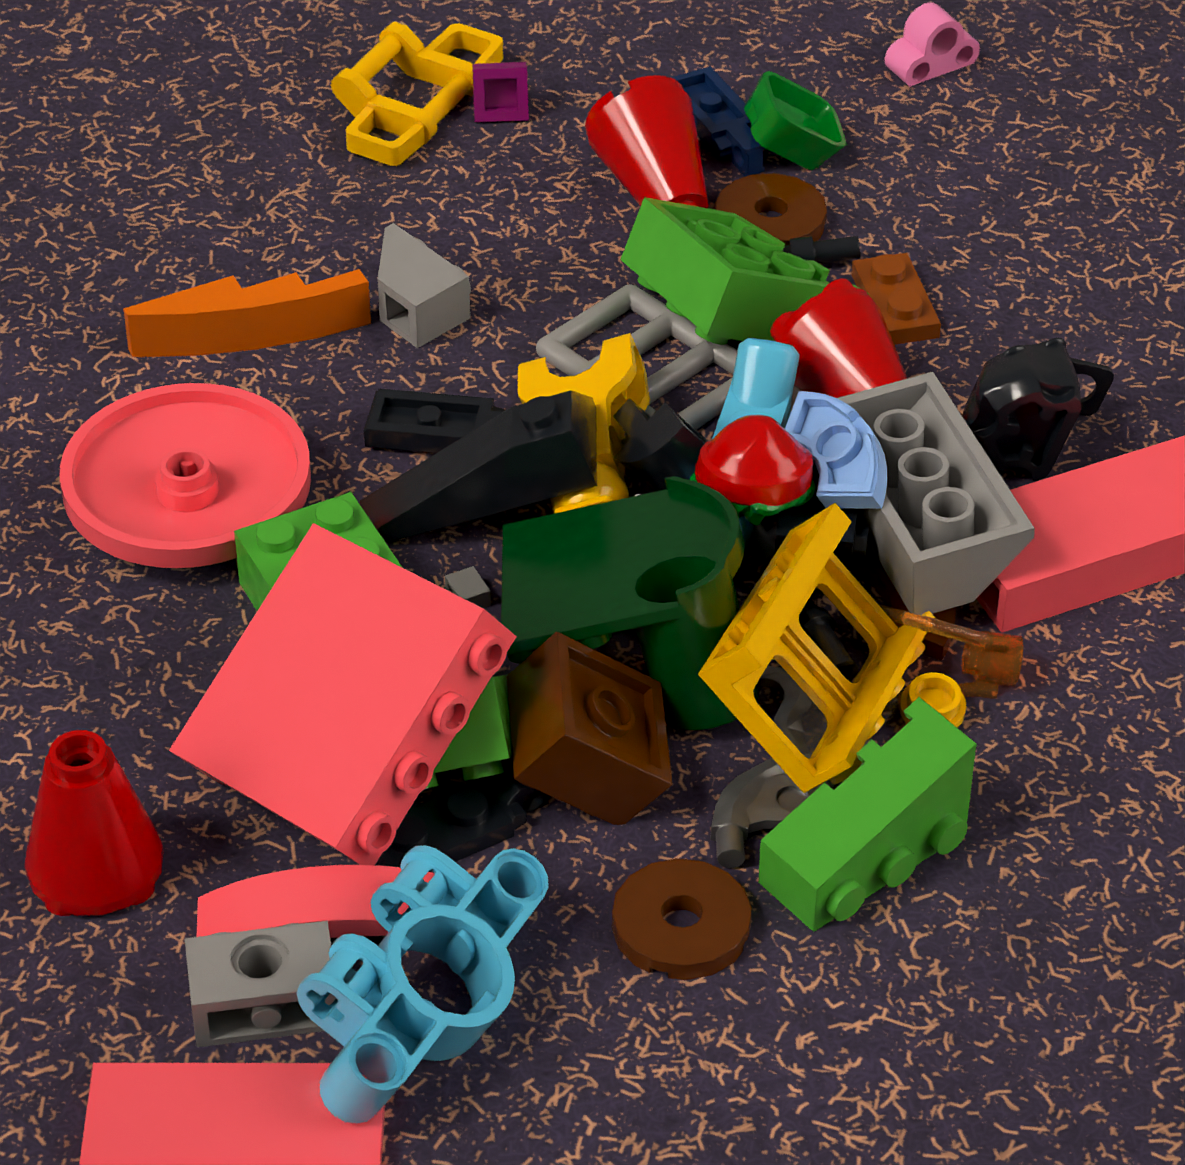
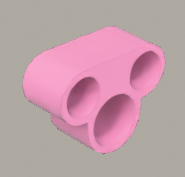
[885,2,980,87]

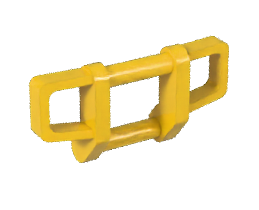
[331,22,503,166]

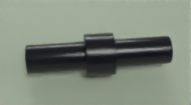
[782,236,861,264]

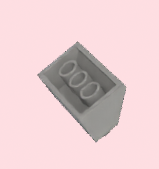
[838,372,1035,619]

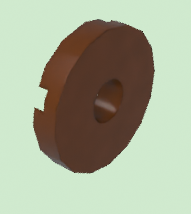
[715,173,827,245]
[612,858,752,980]

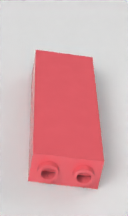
[976,435,1185,633]

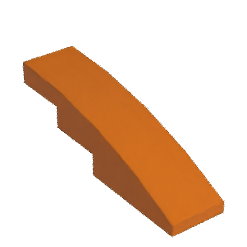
[123,269,371,357]

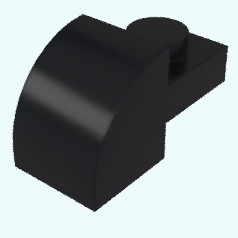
[613,398,708,492]

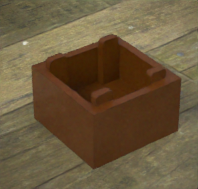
[507,631,673,825]

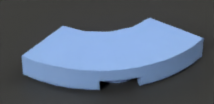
[785,391,887,509]

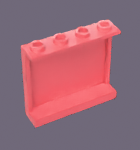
[169,523,517,865]

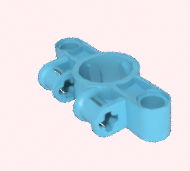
[297,845,548,1124]

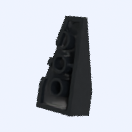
[360,390,597,543]

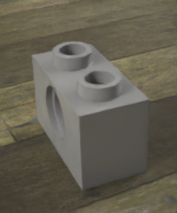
[184,921,336,1047]

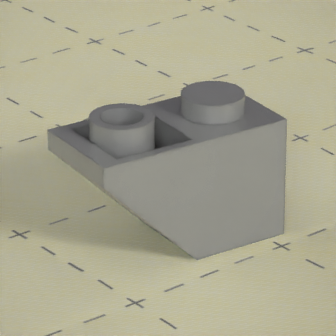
[378,223,471,348]

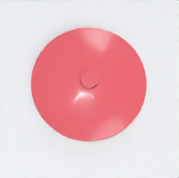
[59,383,311,568]

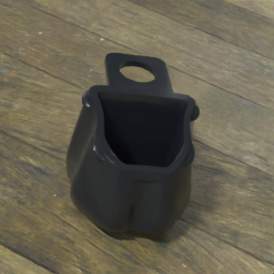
[962,338,1114,481]

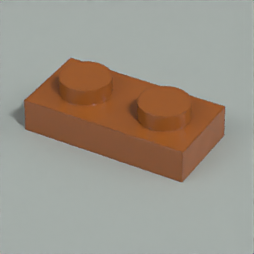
[851,253,941,345]

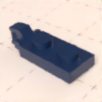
[671,66,765,177]

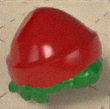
[689,415,817,525]

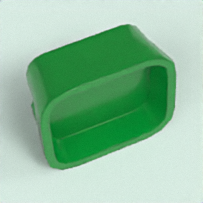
[744,71,846,170]

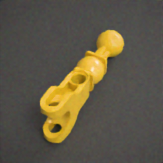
[518,333,650,514]

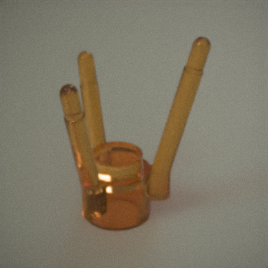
[878,604,1023,703]

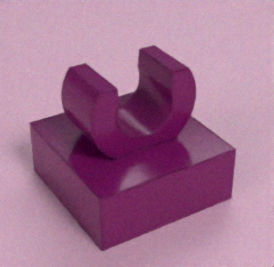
[472,62,529,122]

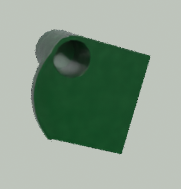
[501,476,760,731]

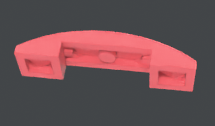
[197,865,434,938]

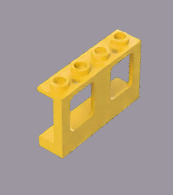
[698,503,935,793]

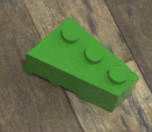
[758,697,976,932]

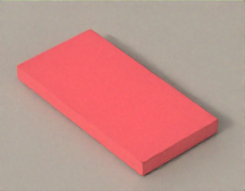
[79,1063,385,1165]

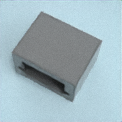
[445,566,491,608]

